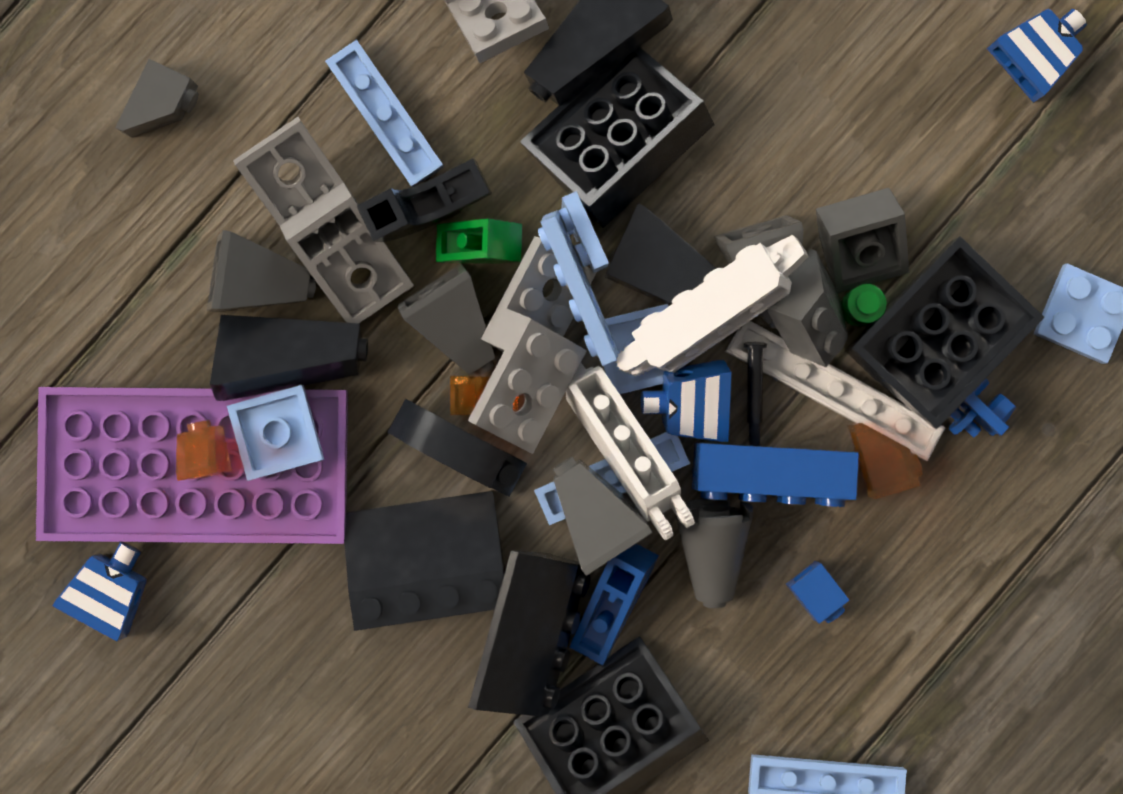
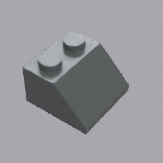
[816,188,909,293]
[767,249,848,367]

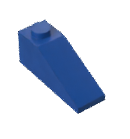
[570,544,659,665]

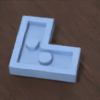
[558,191,609,273]

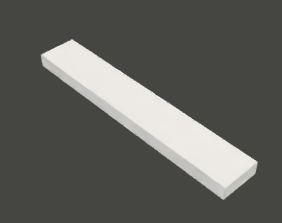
[725,321,945,461]

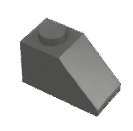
[115,59,199,138]

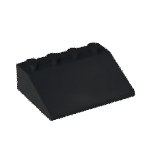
[520,47,715,228]
[845,236,1045,429]
[344,491,505,631]
[468,551,591,716]
[513,636,710,794]

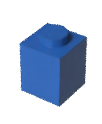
[786,561,849,624]

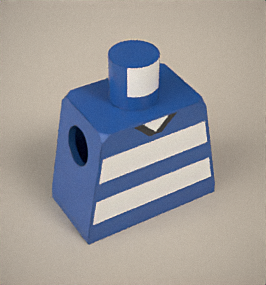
[987,9,1087,103]
[641,360,732,442]
[52,542,147,641]

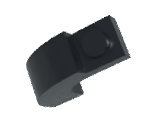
[357,158,492,242]
[388,398,527,497]

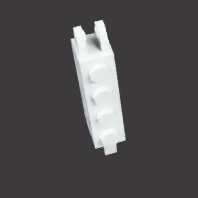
[615,235,809,376]
[566,363,695,540]

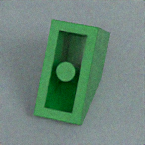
[436,219,522,264]

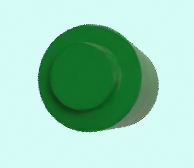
[841,284,887,327]

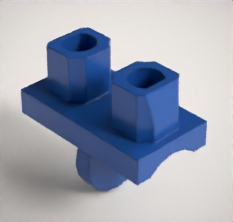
[949,379,1016,438]

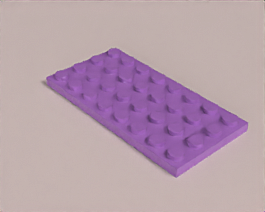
[36,387,348,544]

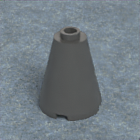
[676,499,753,608]

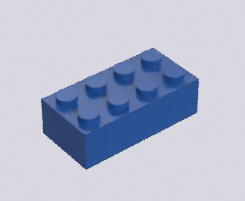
[692,443,859,507]

